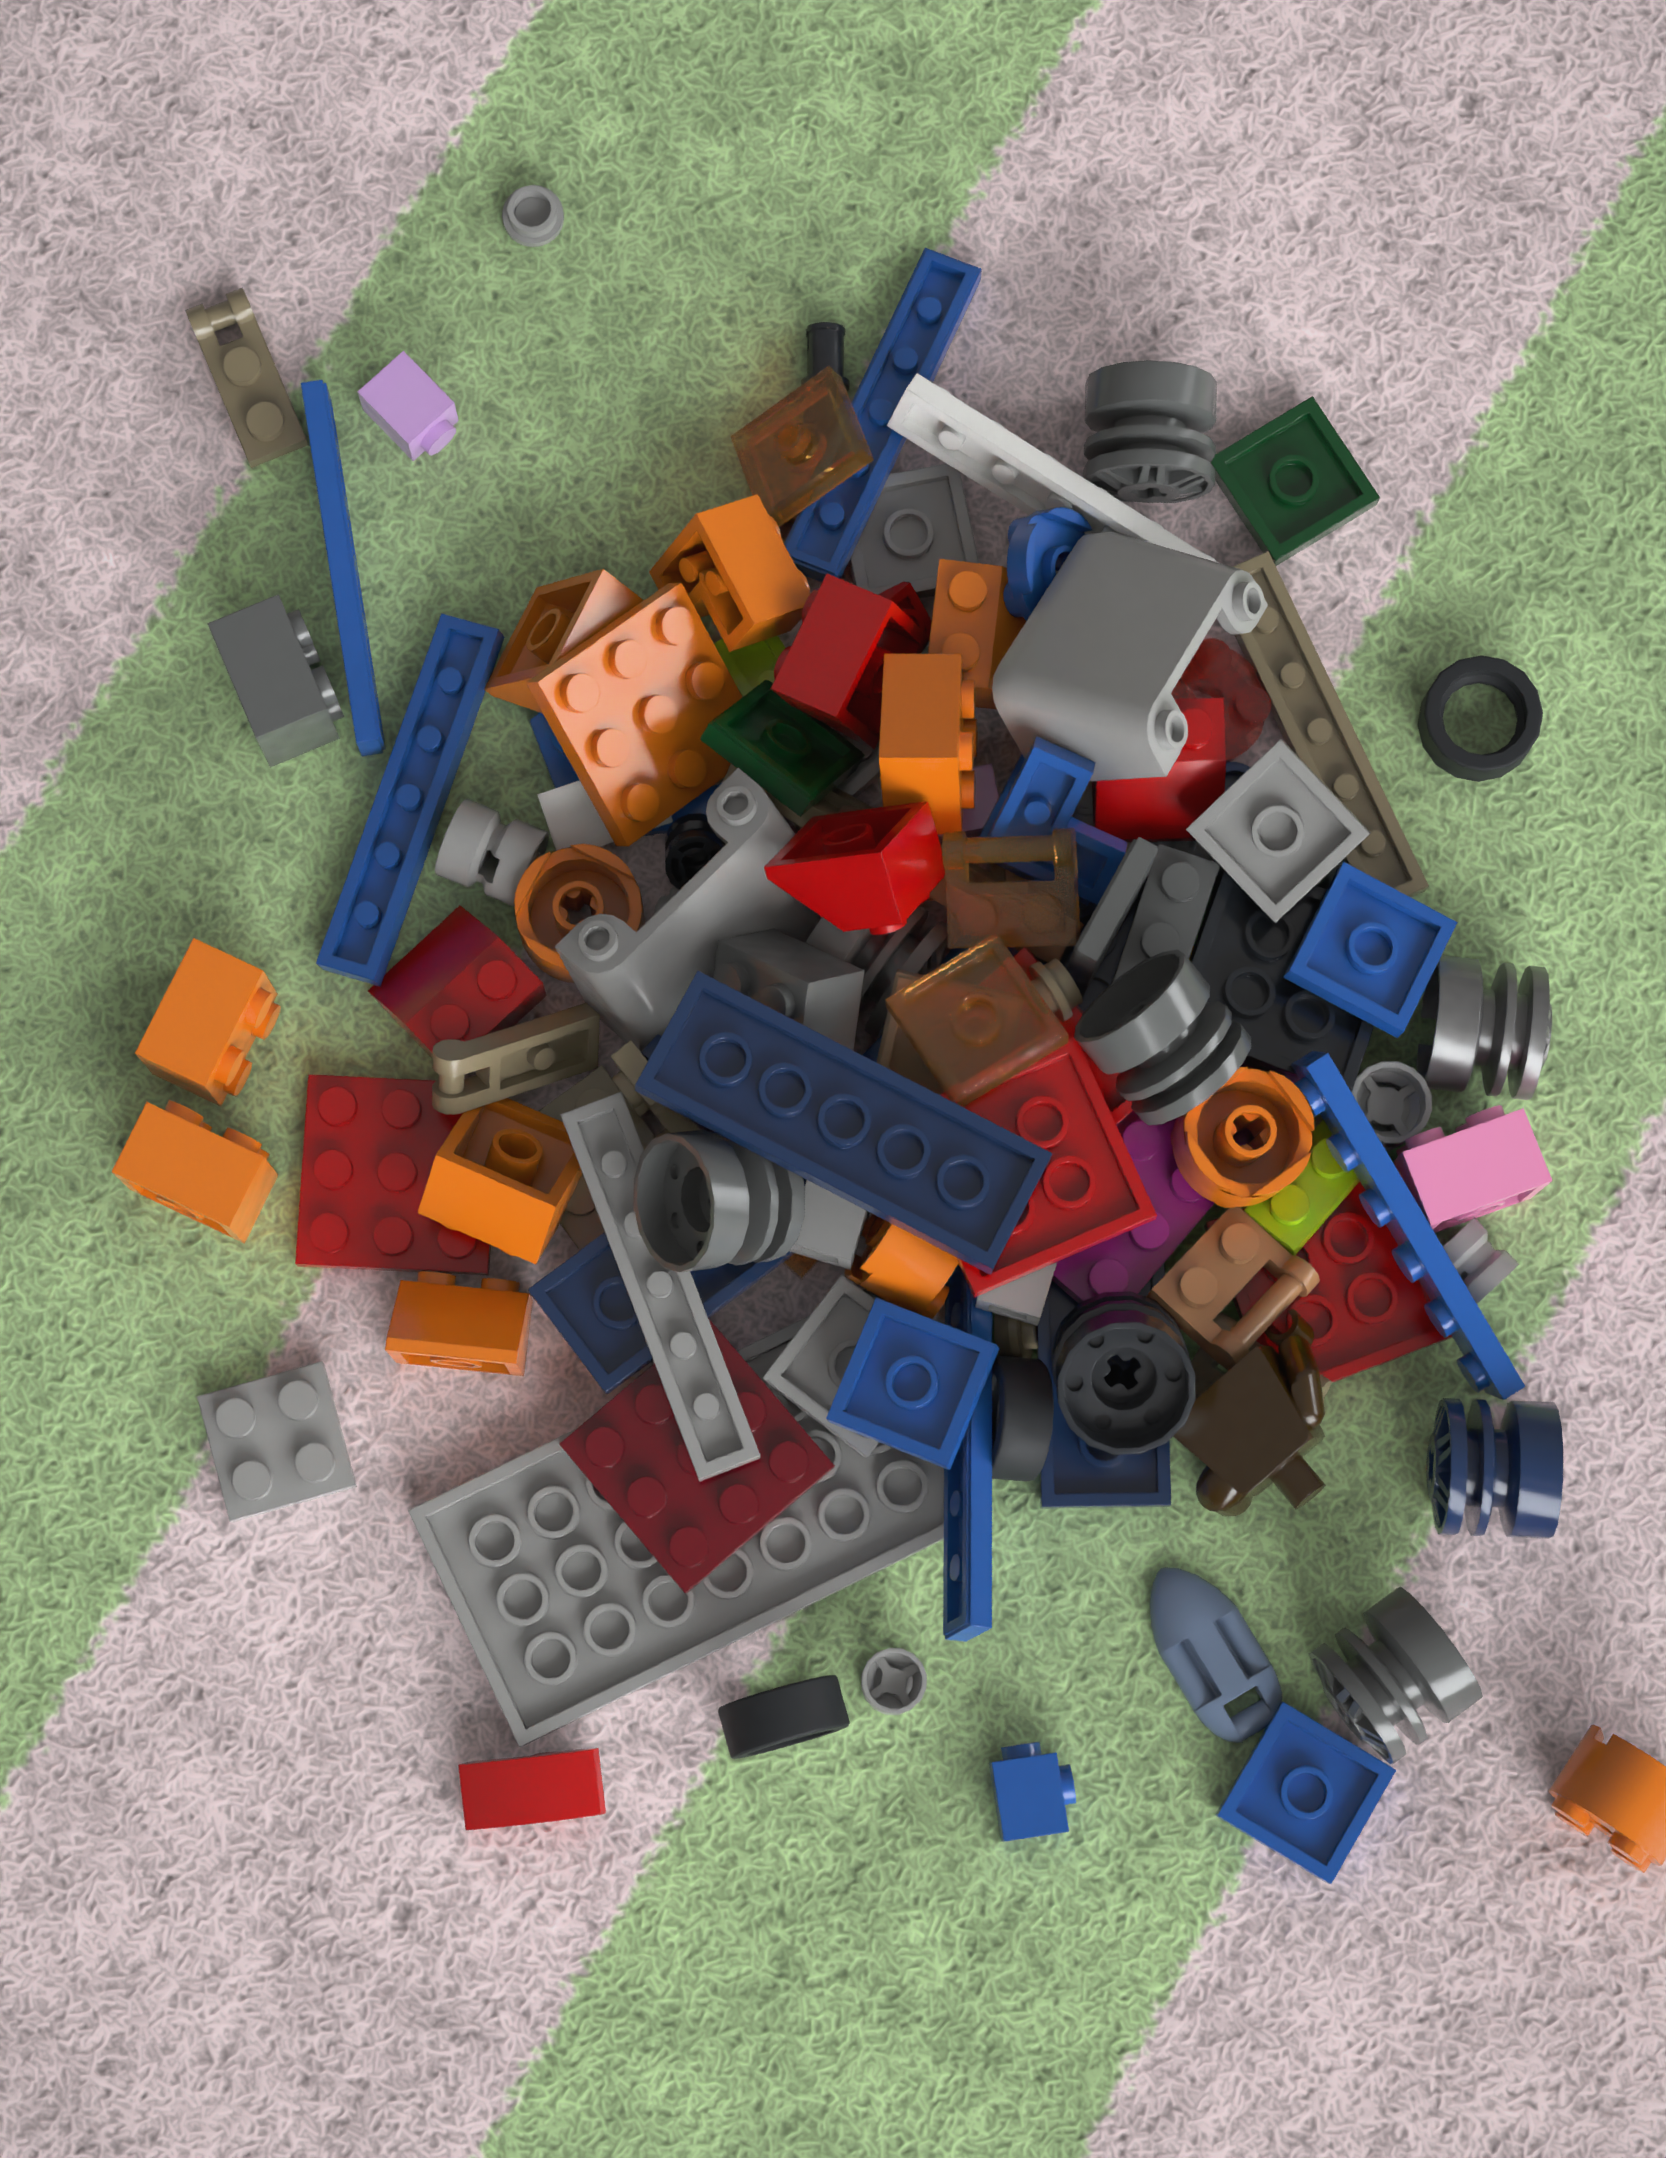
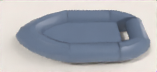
[1150,1567,1282,1743]

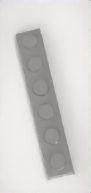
[560,1092,761,1482]

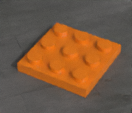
[526,582,742,847]

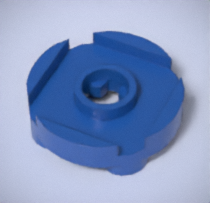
[1003,507,1093,621]

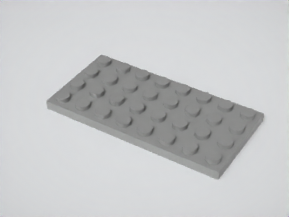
[408,1289,944,1747]

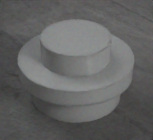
[502,185,564,247]

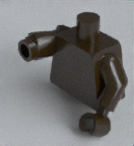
[1173,1309,1326,1516]

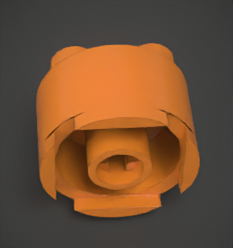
[514,844,645,984]
[1171,1067,1314,1208]
[844,1213,960,1319]
[1548,1724,1666,1873]

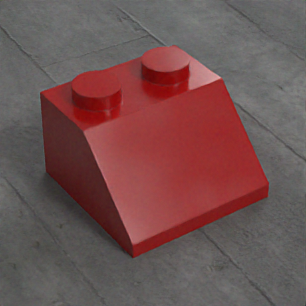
[771,573,929,750]
[1092,698,1226,842]
[764,801,948,935]
[367,905,547,1058]

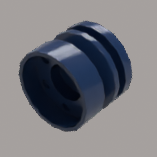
[1426,1398,1563,1538]

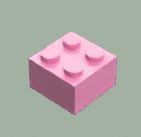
[1393,1105,1552,1233]

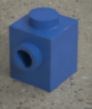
[989,1742,1076,1842]

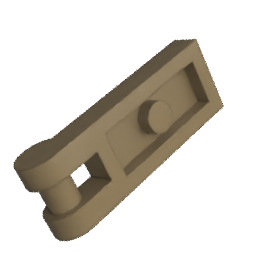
[185,287,308,468]
[432,1003,600,1115]

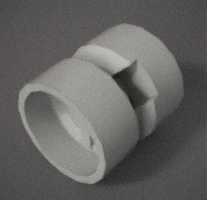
[435,799,549,907]
[1352,1061,1432,1152]

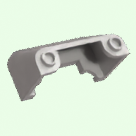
[992,531,1268,781]
[555,768,822,1052]

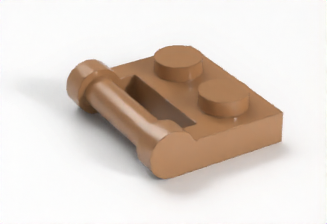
[1146,1207,1320,1370]

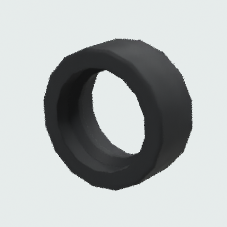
[1417,655,1543,782]
[992,1355,1054,1482]
[718,1675,850,1759]

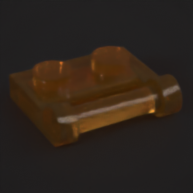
[942,828,1080,949]

